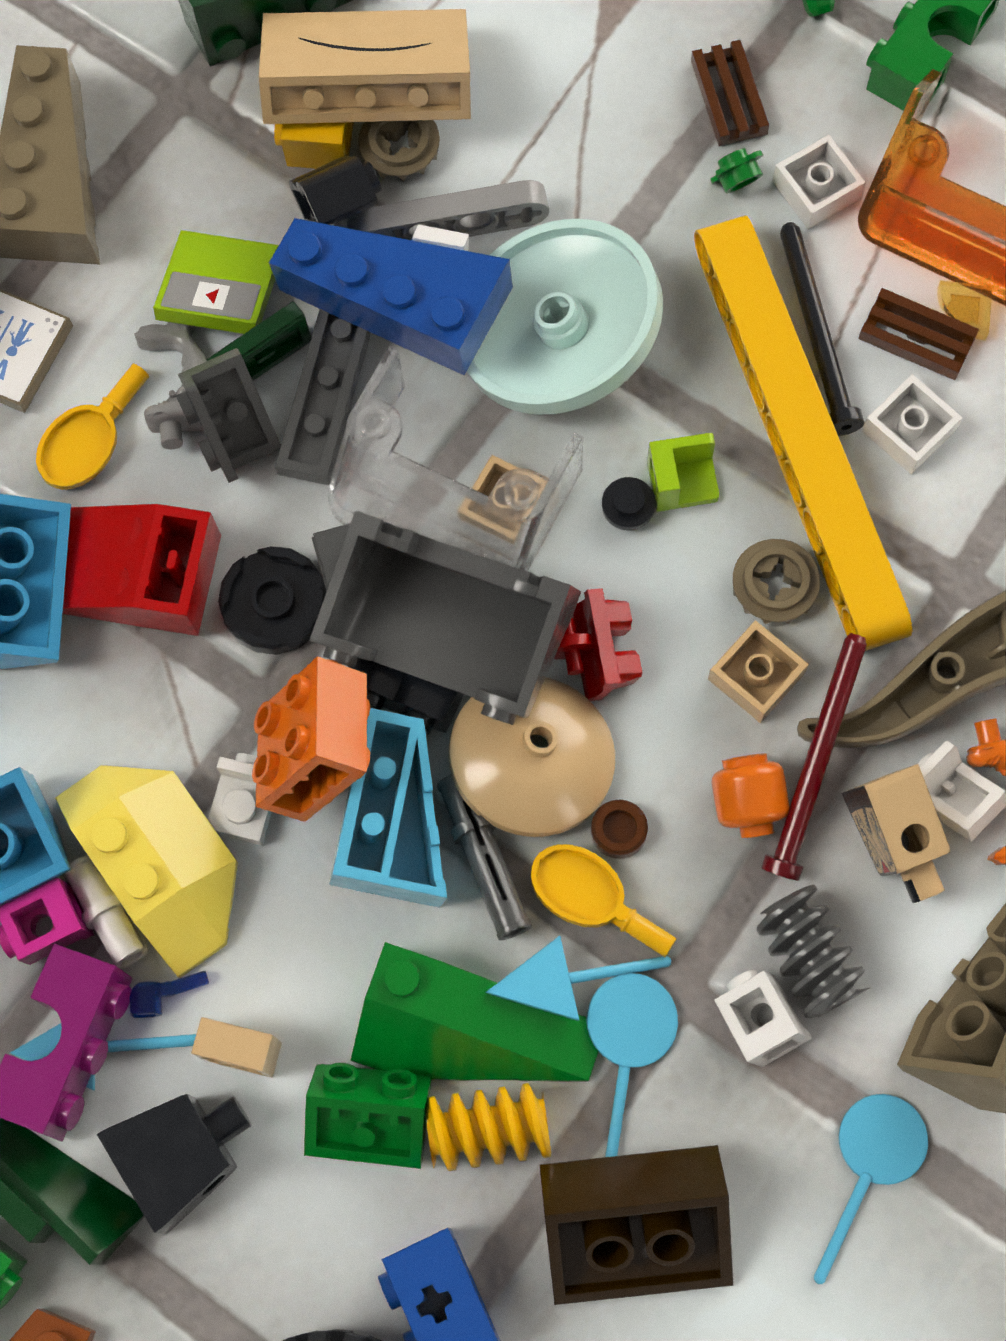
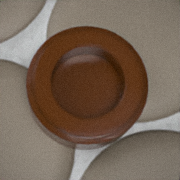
[591,800,648,859]

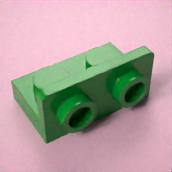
[304,1063,431,1169]

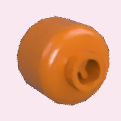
[711,753,790,838]

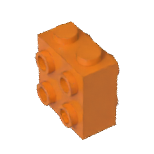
[252,656,370,822]

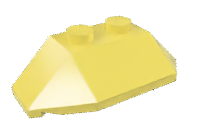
[55,765,238,978]

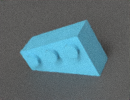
[329,708,447,908]

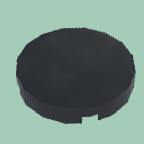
[218,546,327,655]

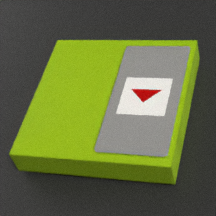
[153,230,279,334]

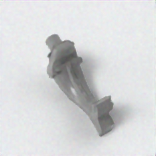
[134,322,208,450]

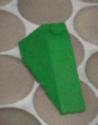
[351,942,598,1082]

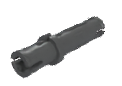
[437,775,532,940]

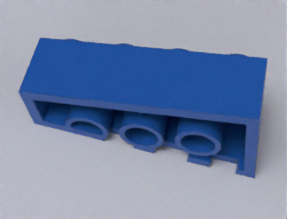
[269,218,513,375]

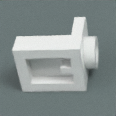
[208,753,272,846]

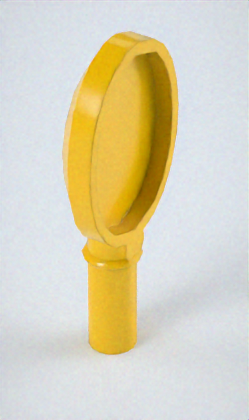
[36,363,149,490]
[531,844,677,957]

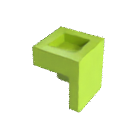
[647,433,719,512]

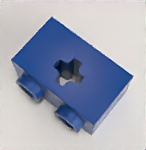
[378,1227,501,1341]

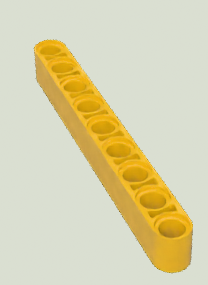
[694,215,913,651]

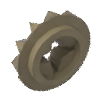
[358,120,440,182]
[732,539,820,624]

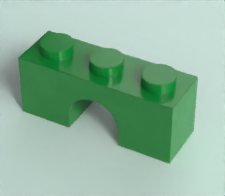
[866,0,999,119]

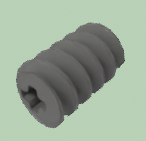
[756,884,870,1018]

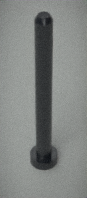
[780,222,865,436]

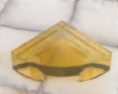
[937,280,993,341]

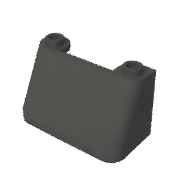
[310,510,581,725]

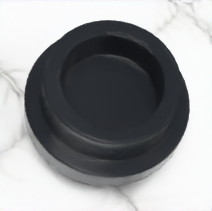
[602,477,656,530]

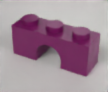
[0,943,133,1142]

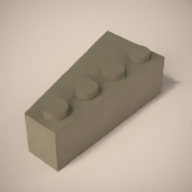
[0,45,100,265]

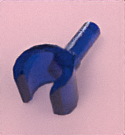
[130,970,209,1018]

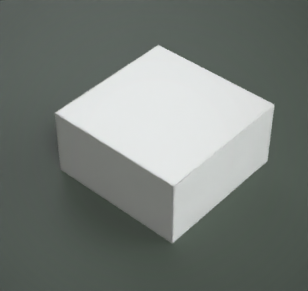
[772,134,866,229]
[862,374,963,475]

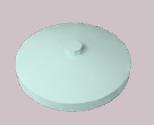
[467,219,663,415]

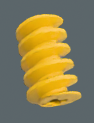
[426,1083,551,1171]

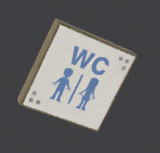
[0,290,73,413]

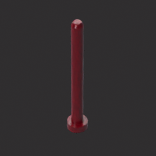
[761,633,867,881]

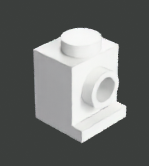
[714,969,812,1067]

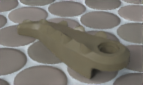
[797,590,1006,748]

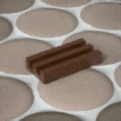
[691,40,769,146]
[858,288,979,380]

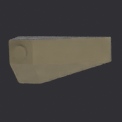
[897,903,1006,1113]

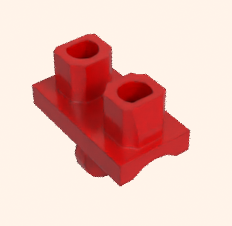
[554,588,643,701]

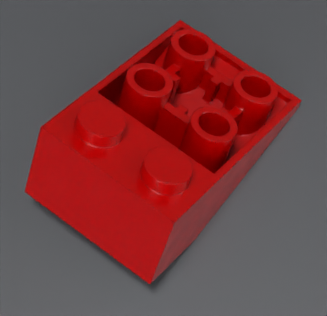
[62,504,221,636]

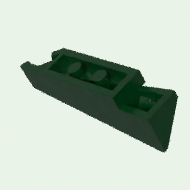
[0,1118,145,1265]

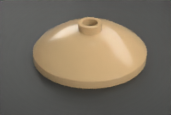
[448,677,615,837]

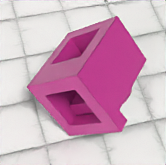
[0,877,94,965]

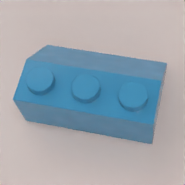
[0,494,71,669]
[0,767,71,905]

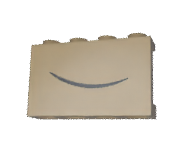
[259,9,471,124]

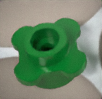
[710,148,763,194]

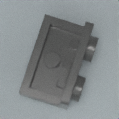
[176,348,281,483]

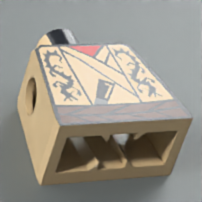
[841,764,950,903]

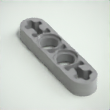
[347,180,550,240]

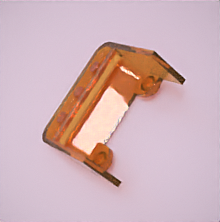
[858,69,1006,306]

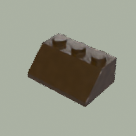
[539,1145,733,1305]

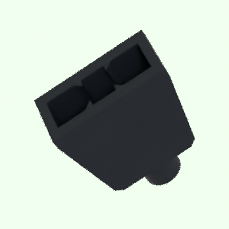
[97,1094,252,1234]

